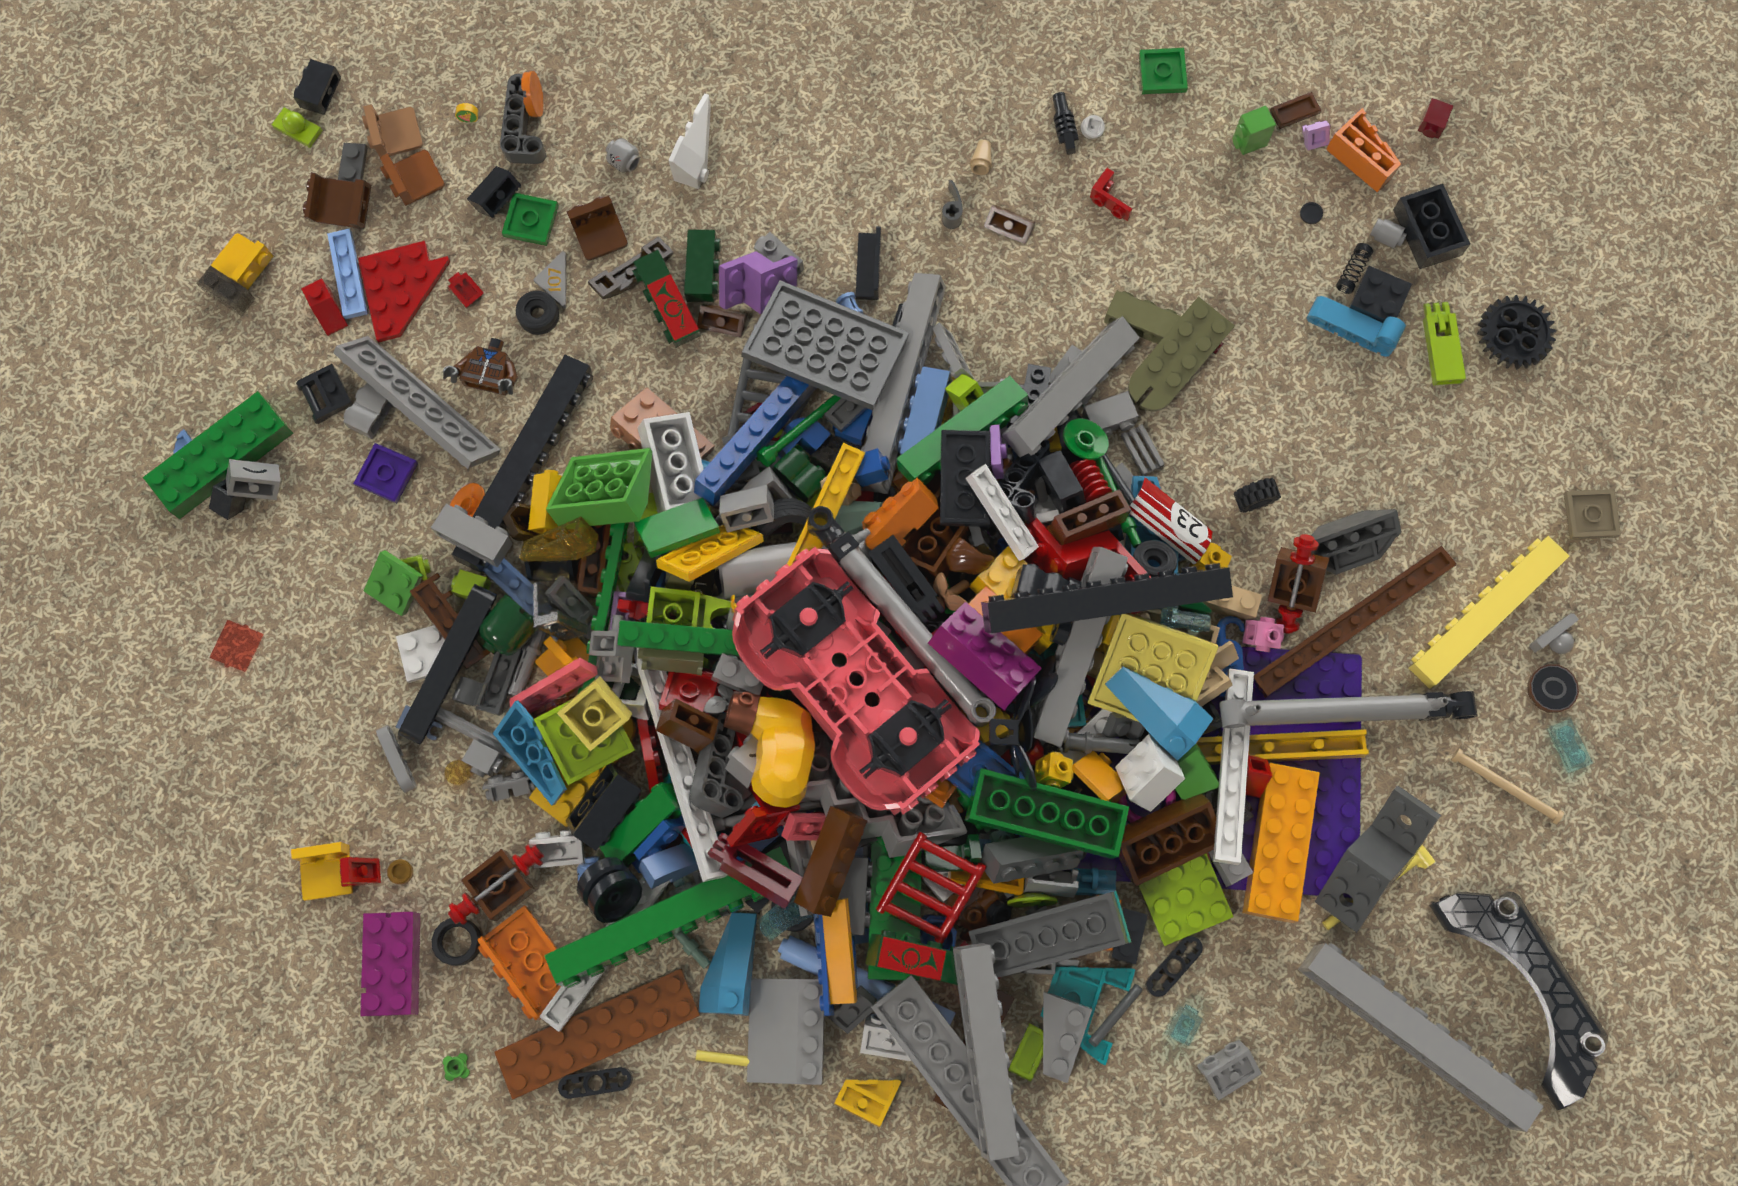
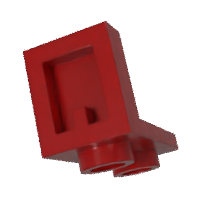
[1090,168,1132,221]

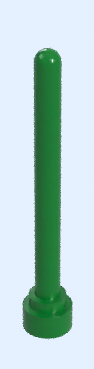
[756,395,841,467]

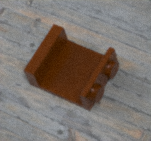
[303,172,372,229]

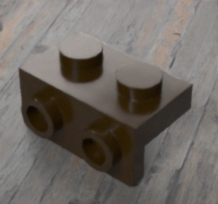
[503,503,554,547]

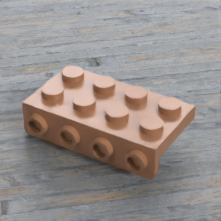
[610,387,715,460]

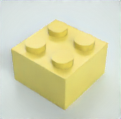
[557,676,633,751]

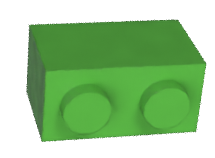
[1232,106,1276,155]

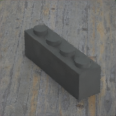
[980,837,1083,884]

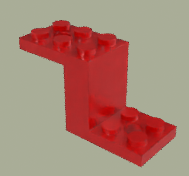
[1023,517,1151,615]

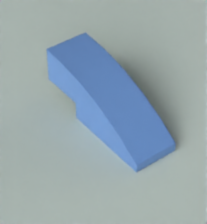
[639,843,699,889]

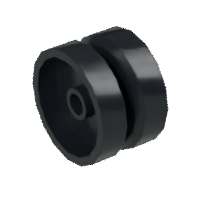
[577,857,643,923]

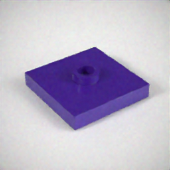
[353,443,418,504]

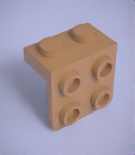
[362,104,423,157]

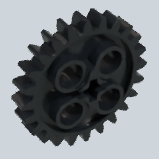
[1477,295,1557,370]

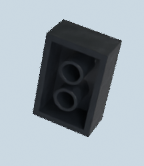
[1393,184,1470,269]
[565,763,642,851]

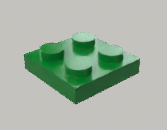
[1138,48,1188,95]
[502,193,559,246]

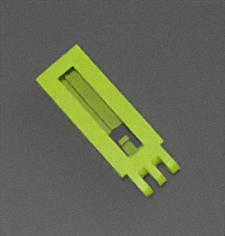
[1423,302,1466,386]

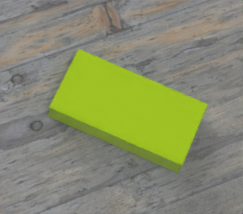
[1008,1023,1043,1082]

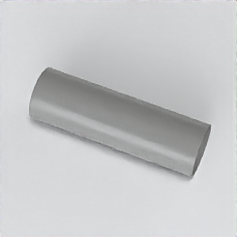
[719,534,872,599]

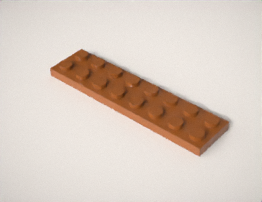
[494,969,701,1100]

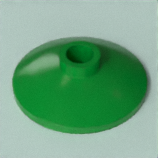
[1063,418,1109,460]

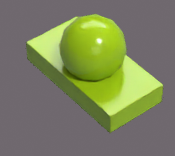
[271,107,323,148]

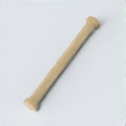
[1451,748,1564,825]

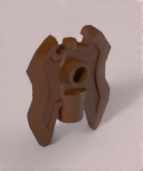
[945,887,1014,941]

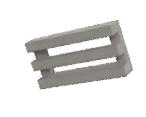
[1121,424,1164,476]

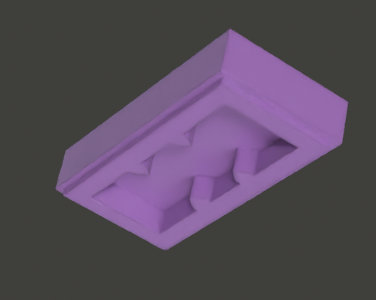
[990,425,1007,479]

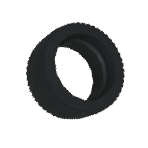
[751,498,812,548]

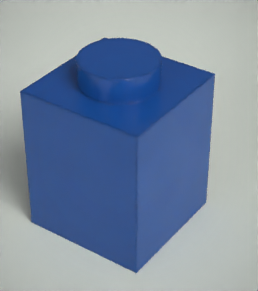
[855,448,890,487]

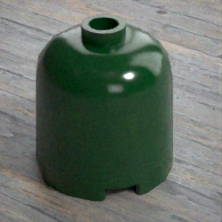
[479,595,542,656]

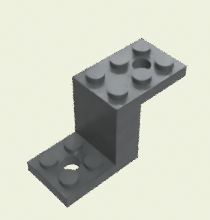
[1315,786,1441,933]

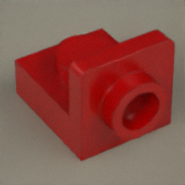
[447,272,484,308]

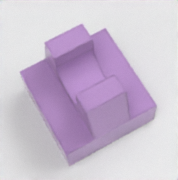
[1302,121,1330,150]

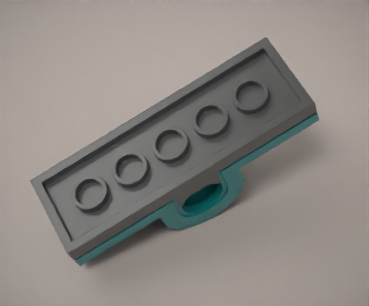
[969,891,1131,978]

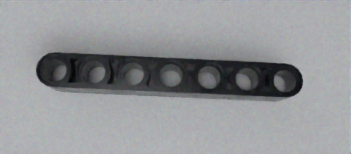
[398,584,497,745]

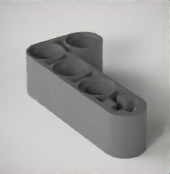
[500,74,546,164]
[690,713,744,818]

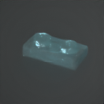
[1546,718,1593,774]

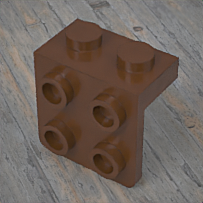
[566,195,628,261]

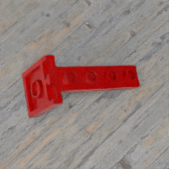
[637,711,727,793]
[726,732,801,847]

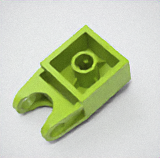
[647,587,731,628]

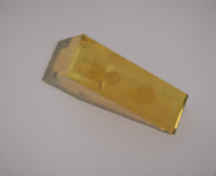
[520,517,599,561]

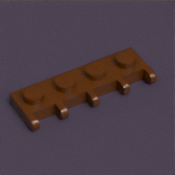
[410,573,491,670]

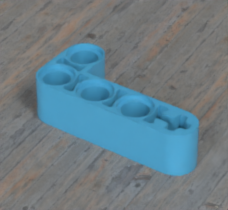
[1306,296,1406,357]

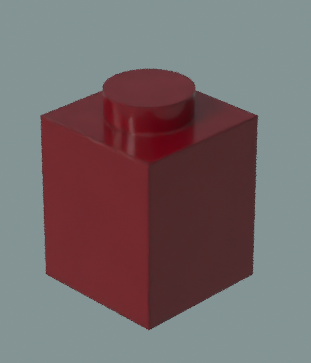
[1417,98,1453,139]

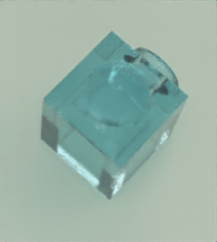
[1163,1004,1203,1046]

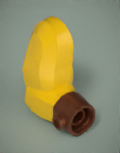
[724,691,815,808]

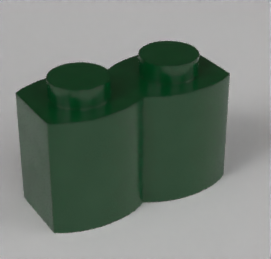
[773,447,827,504]

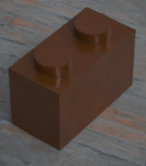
[655,698,719,752]

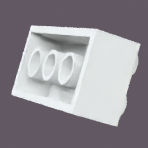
[638,412,711,513]

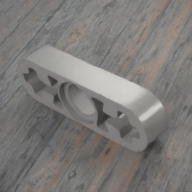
[376,725,417,793]

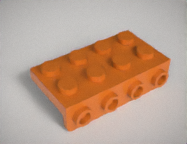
[477,905,561,1020]

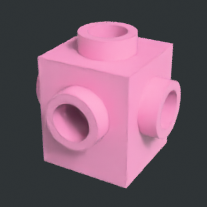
[1242,617,1284,652]

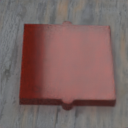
[209,620,264,672]

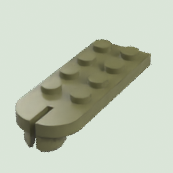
[1128,296,1235,412]

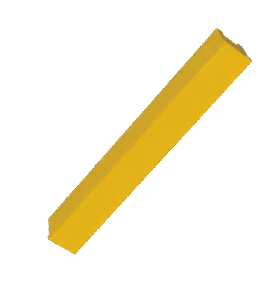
[1197,729,1369,765]

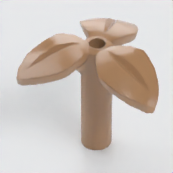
[933,572,969,611]

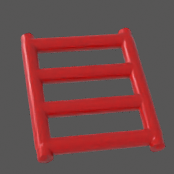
[876,832,986,944]

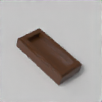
[1270,92,1322,129]

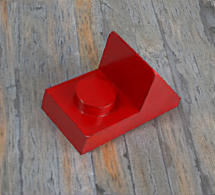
[340,857,381,887]

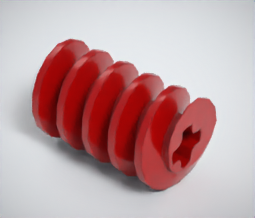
[1069,459,1112,503]

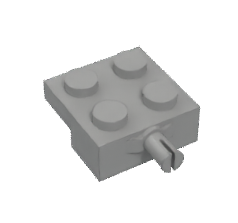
[589,615,635,683]

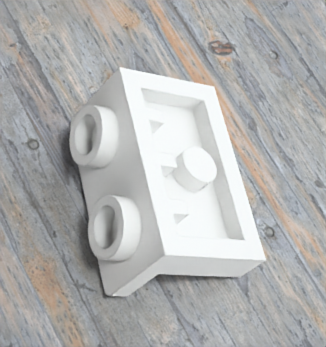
[860,1013,911,1061]

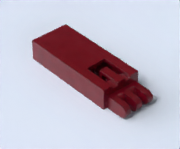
[708,833,803,909]

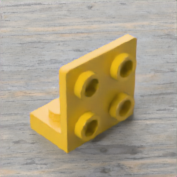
[291,842,353,901]

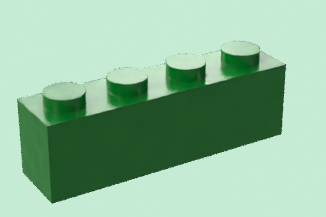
[600,782,682,867]

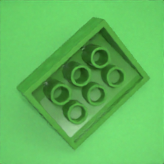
[546,448,652,529]

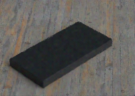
[940,430,990,527]

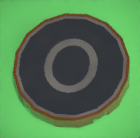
[1527,664,1579,713]

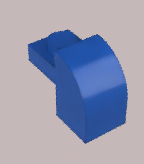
[778,418,831,458]

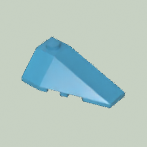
[1105,666,1213,761]
[492,700,567,806]

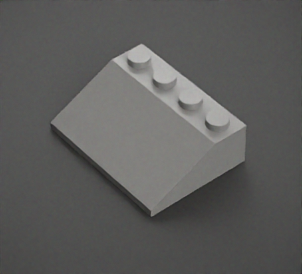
[747,979,825,1085]

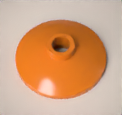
[450,483,485,517]

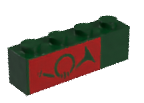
[632,250,700,348]
[865,930,958,985]

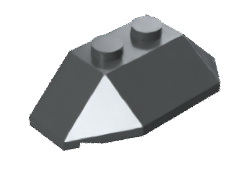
[1311,509,1402,575]

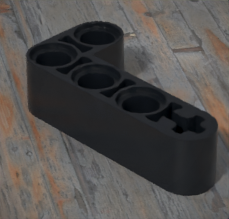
[998,439,1050,524]

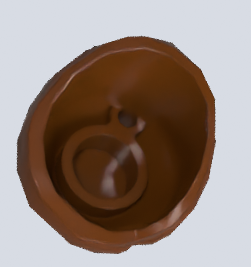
[946,537,995,575]

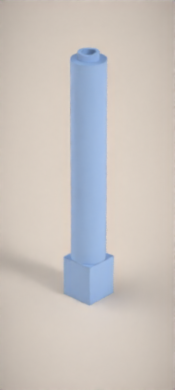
[778,936,955,1025]

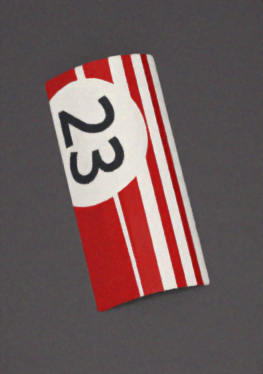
[1129,478,1213,564]

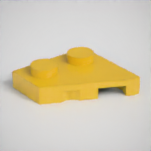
[834,1080,902,1128]

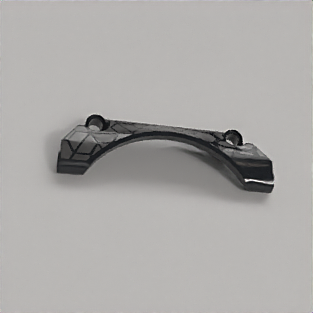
[1429,892,1608,1110]

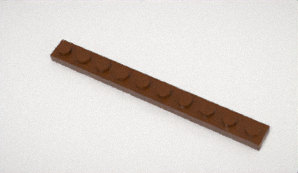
[1253,546,1457,698]

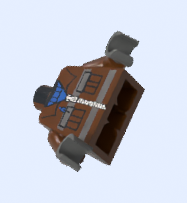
[443,338,518,396]

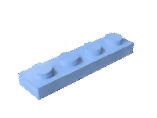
[327,228,368,319]

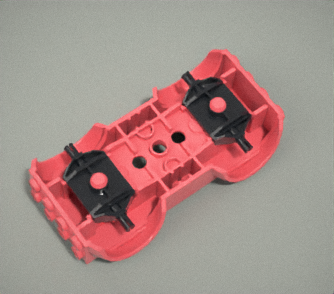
[732,547,980,815]

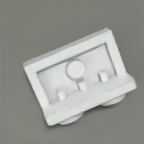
[529,830,585,868]

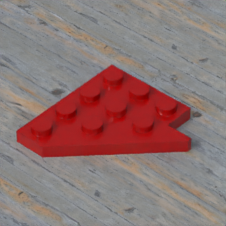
[358,241,450,343]

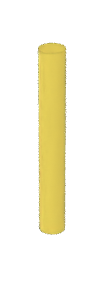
[696,1050,749,1067]

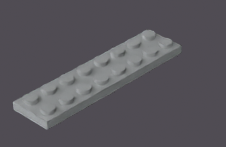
[333,336,501,469]

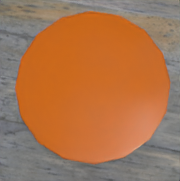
[521,71,543,117]

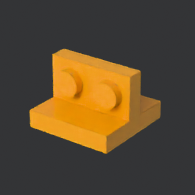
[535,629,589,697]

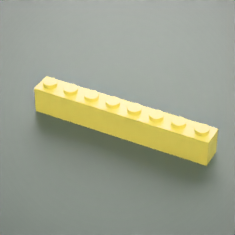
[1409,536,1569,689]

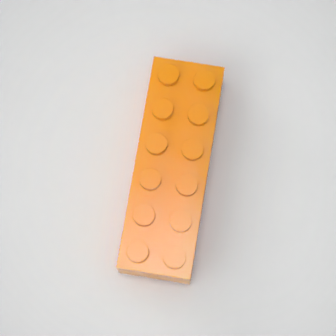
[1242,763,1320,923]

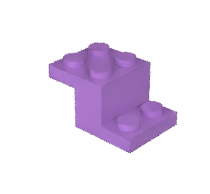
[719,251,798,314]

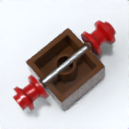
[1267,534,1329,634]
[448,844,544,925]

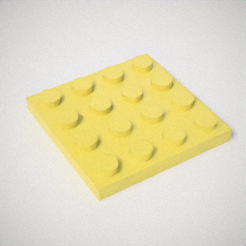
[1088,613,1218,722]

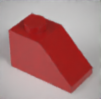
[301,278,348,336]

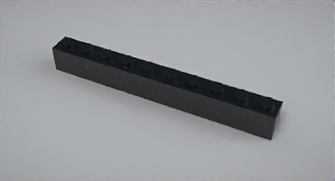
[451,354,593,573]
[981,563,1233,634]

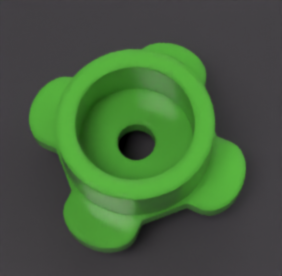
[443,1053,470,1081]

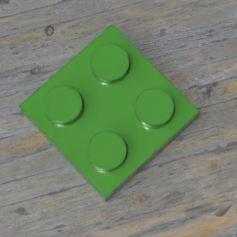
[364,550,423,616]

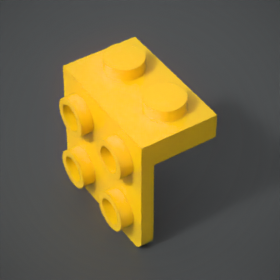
[211,233,274,292]

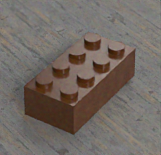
[1119,794,1216,886]

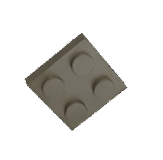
[1564,489,1621,540]

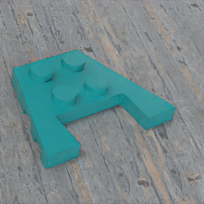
[1040,967,1136,1065]

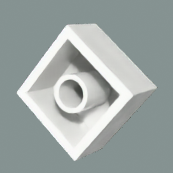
[1115,734,1185,812]

